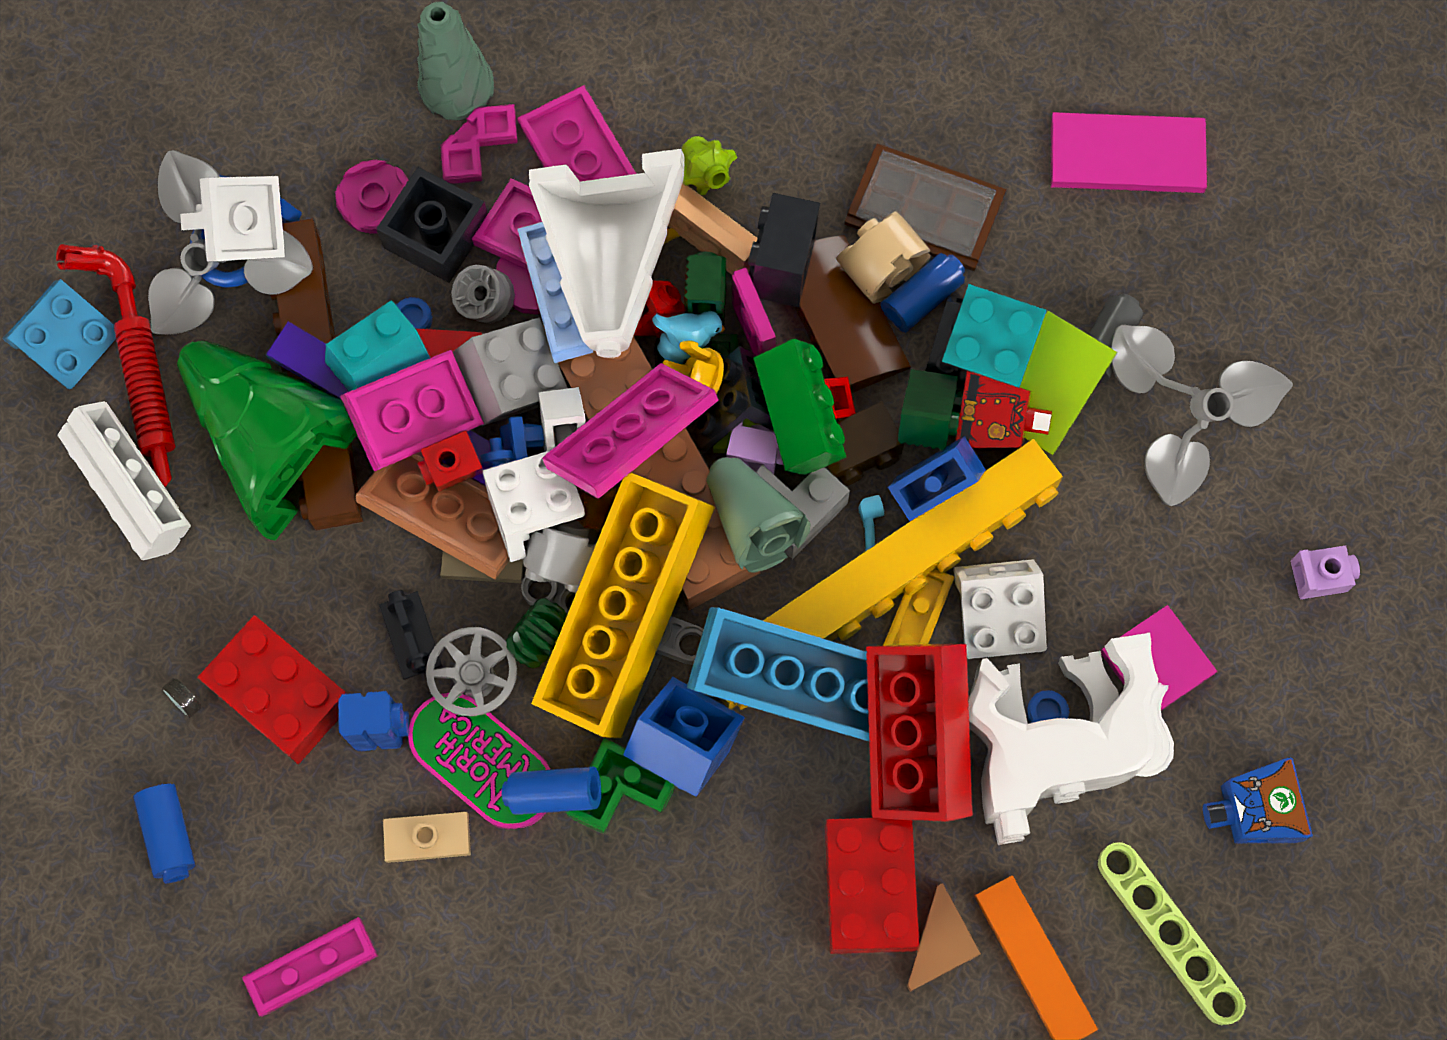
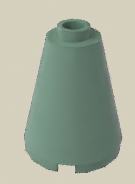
[706,457,811,573]

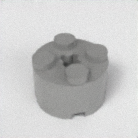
[523,515,603,593]

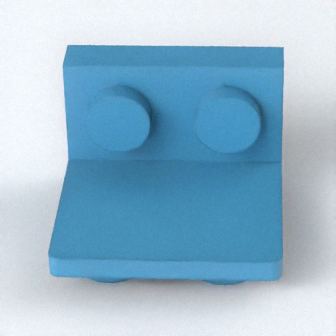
[2,279,116,389]

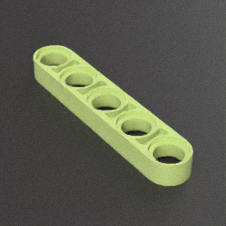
[1098,842,1246,1025]

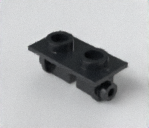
[379,590,443,680]

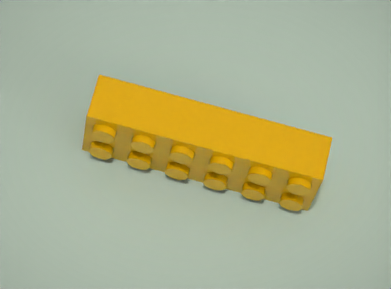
[531,472,715,738]

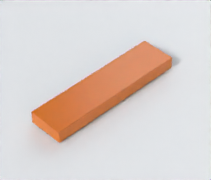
[974,875,1098,1040]

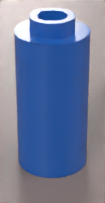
[881,253,965,332]
[502,766,601,815]
[133,784,196,884]

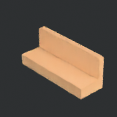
[668,183,757,275]

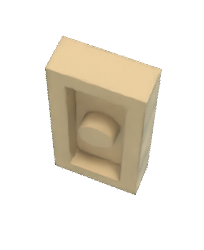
[383,812,471,863]

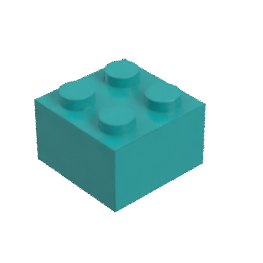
[942,284,1047,387]

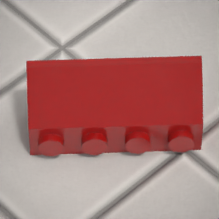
[866,644,972,822]

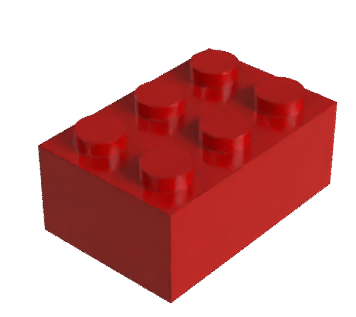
[197,615,347,765]
[825,818,919,954]

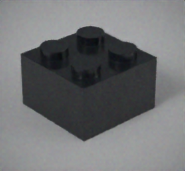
[376,167,488,283]
[748,193,820,307]

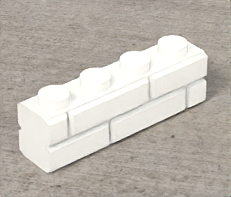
[58,401,191,561]

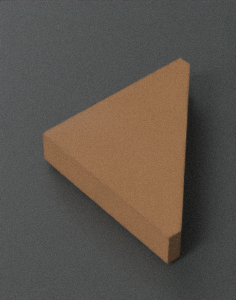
[907,883,980,992]

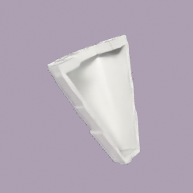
[529,149,684,358]

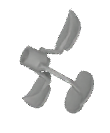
[148,150,313,335]
[1110,325,1293,506]

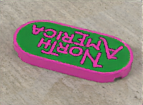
[408,693,551,829]

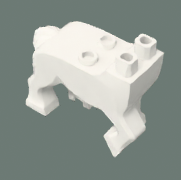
[968,633,1174,845]

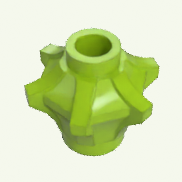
[681,136,737,195]

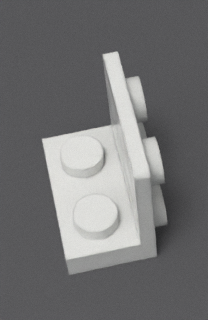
[483,450,585,562]
[953,559,1047,659]

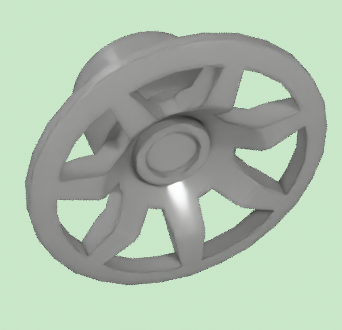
[426,627,517,716]

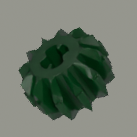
[505,598,568,669]

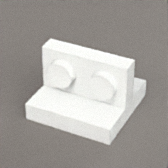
[180,176,285,261]

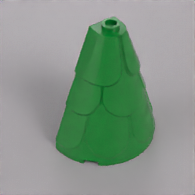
[177,340,357,541]

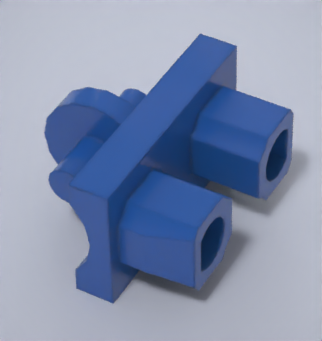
[480,417,544,467]

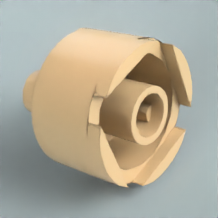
[836,211,931,303]

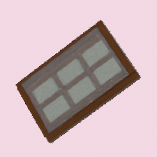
[844,143,1006,271]

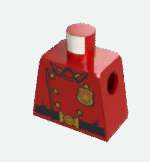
[956,371,1052,448]

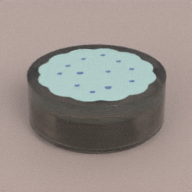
[162,678,201,718]

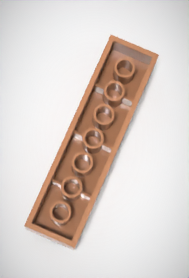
[543,325,760,610]

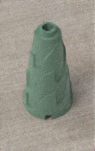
[417,2,494,120]

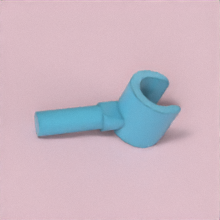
[858,495,884,551]

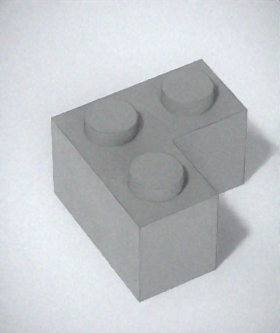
[756,465,850,559]

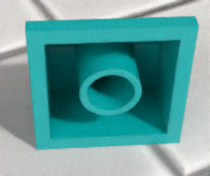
[325,300,430,392]

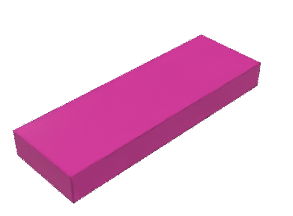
[242,917,378,1017]

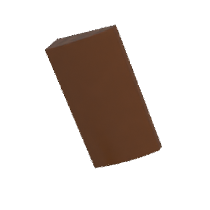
[795,235,911,393]

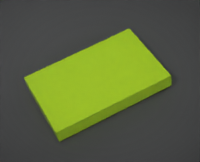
[1020,311,1118,455]

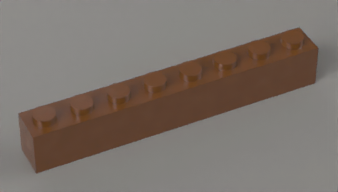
[270,218,363,531]

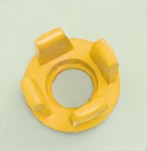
[662,340,724,394]

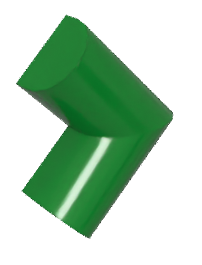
[566,738,676,833]

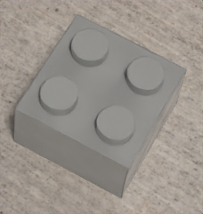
[453,317,568,426]

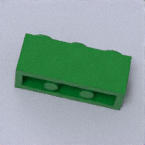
[754,339,846,475]

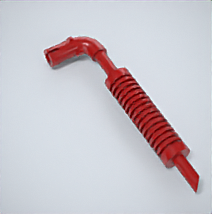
[56,244,176,487]

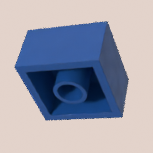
[623,677,745,797]

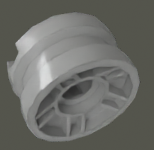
[451,264,515,324]

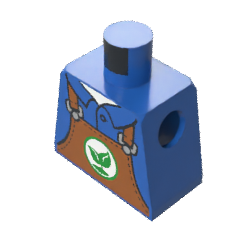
[1203,757,1313,843]

